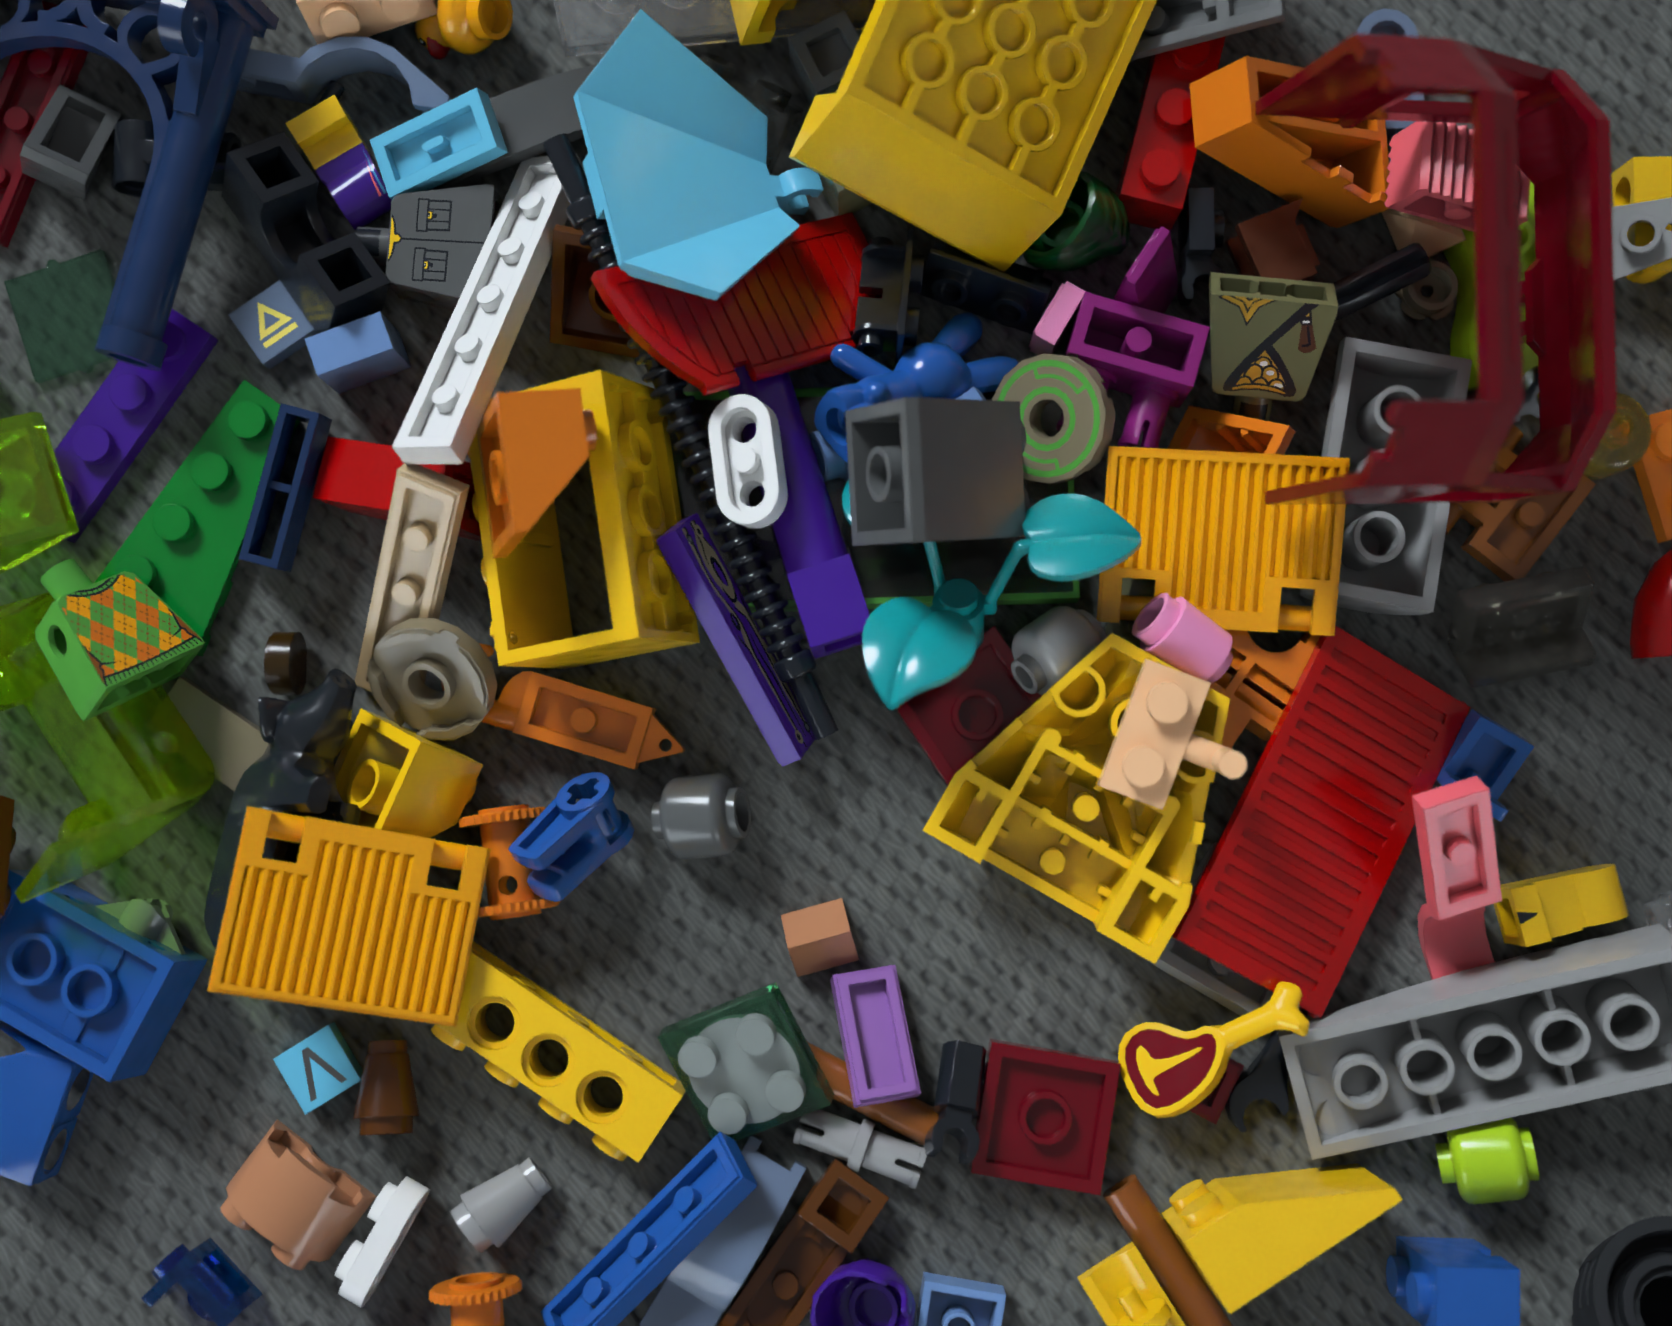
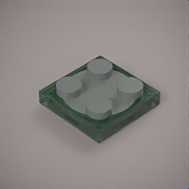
[657,982,834,1141]

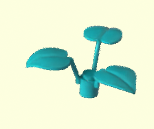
[842,478,1142,710]

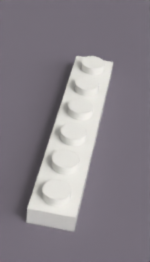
[392,153,586,465]

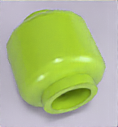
[1435,1117,1540,1204]

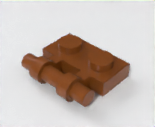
[1445,425,1596,586]

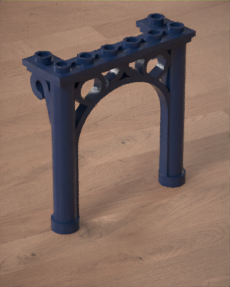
[0,0,279,371]

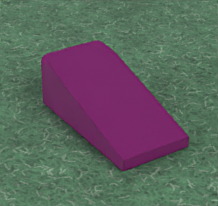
[1113,226,1178,314]

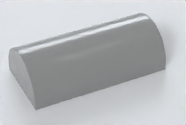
[1299,337,1472,615]

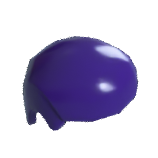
[810,1259,916,1326]

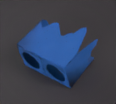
[0,1021,94,1186]

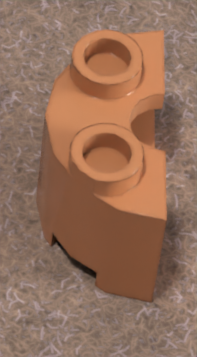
[220,1119,377,1271]

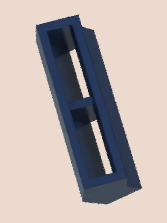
[238,403,332,572]

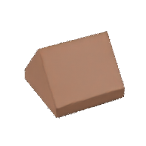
[781,898,859,977]

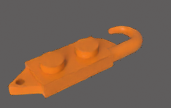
[441,643,685,770]

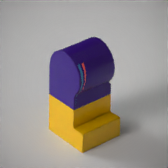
[285,95,392,231]

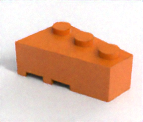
[1189,56,1390,228]

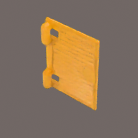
[1097,446,1350,636]
[207,806,491,1027]

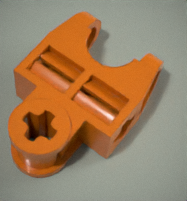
[1210,630,1321,748]

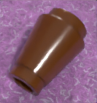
[353,1040,420,1136]

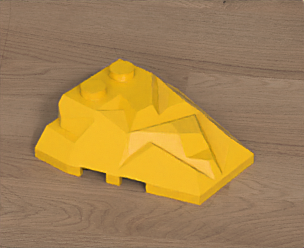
[922,633,1230,964]

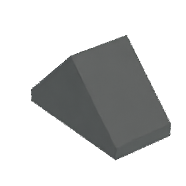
[20,85,122,200]

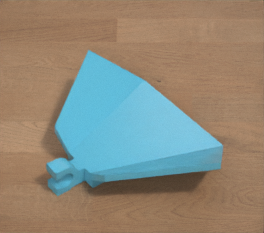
[573,9,824,301]

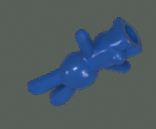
[814,313,1019,462]

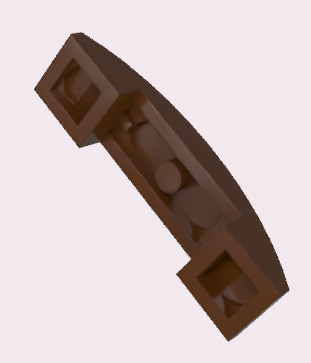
[717,1158,889,1326]

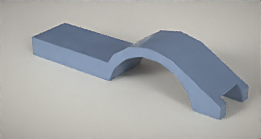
[238,37,451,113]
[638,1133,807,1326]

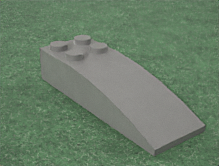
[1277,923,1672,1160]

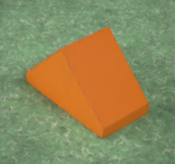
[1167,405,1295,455]

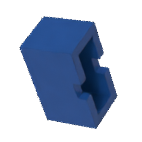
[1386,1236,1520,1326]

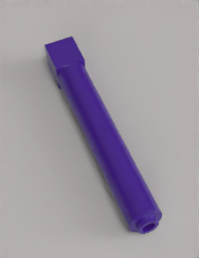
[727,365,870,659]

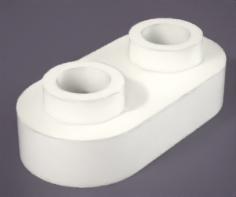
[708,394,788,529]
[334,1176,430,1308]

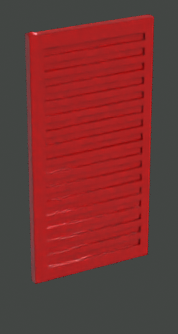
[1172,626,1471,1018]

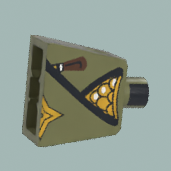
[1209,272,1338,421]

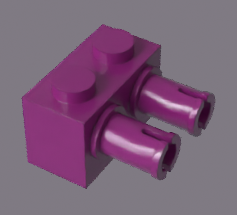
[1056,292,1210,448]

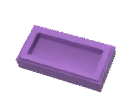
[830,965,921,1108]

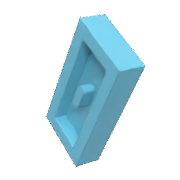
[370,87,508,199]

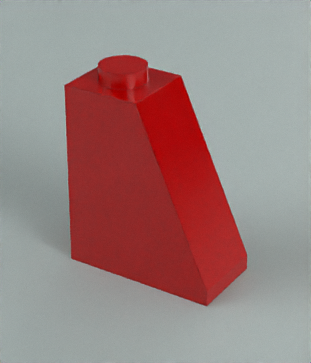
[312,436,482,542]

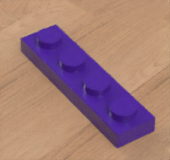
[15,308,219,543]

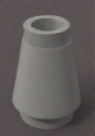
[451,1157,553,1253]

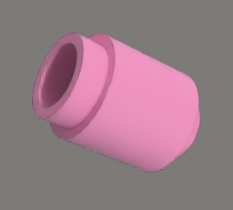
[1132,593,1233,683]

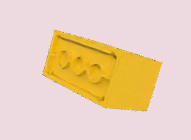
[467,370,700,669]

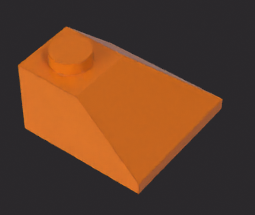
[477,388,597,559]

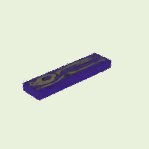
[656,513,815,767]

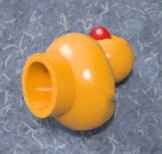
[415,0,513,60]

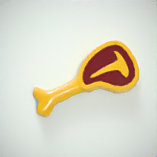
[1118,981,1310,1118]

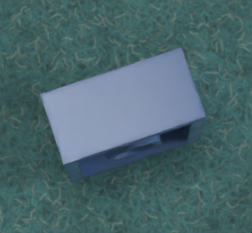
[304,311,411,394]
[915,1272,1006,1326]

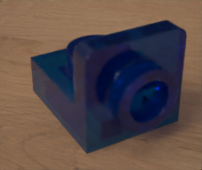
[141,1237,263,1326]

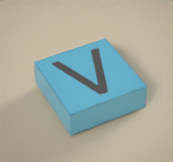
[273,1022,363,1115]

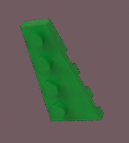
[95,380,300,657]

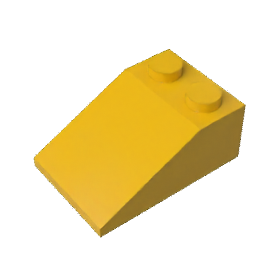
[1161,1163,1402,1314]

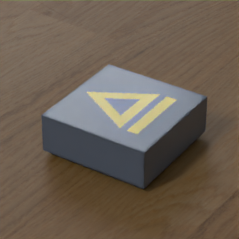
[229,280,317,370]

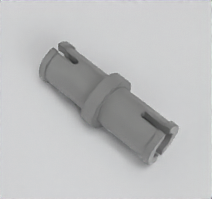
[793,1103,927,1189]

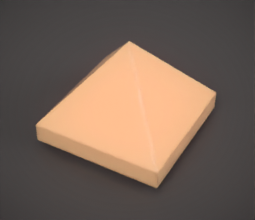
[1382,209,1466,258]

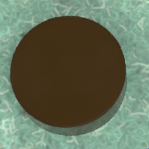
[264,632,307,695]

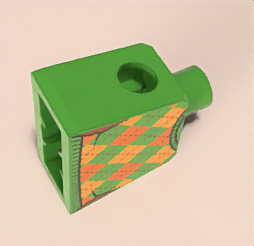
[35,559,205,722]

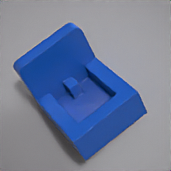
[1436,709,1535,822]

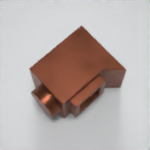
[1225,198,1320,281]

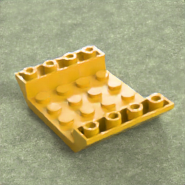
[789,0,1157,272]

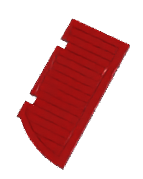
[590,212,882,396]

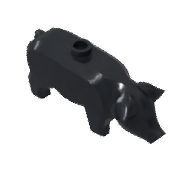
[204,669,361,950]

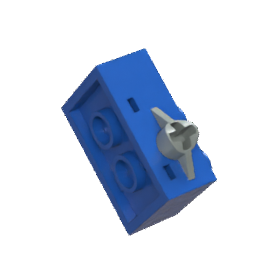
[0,869,208,1082]

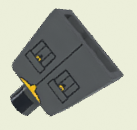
[355,184,503,311]

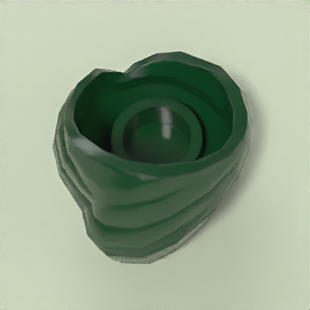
[1022,171,1131,272]

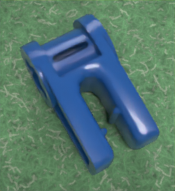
[508,772,634,902]

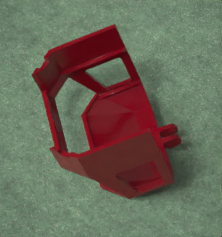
[1255,33,1617,505]

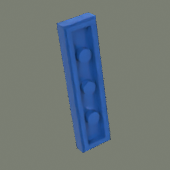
[540,1132,758,1326]

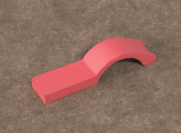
[1412,775,1502,980]

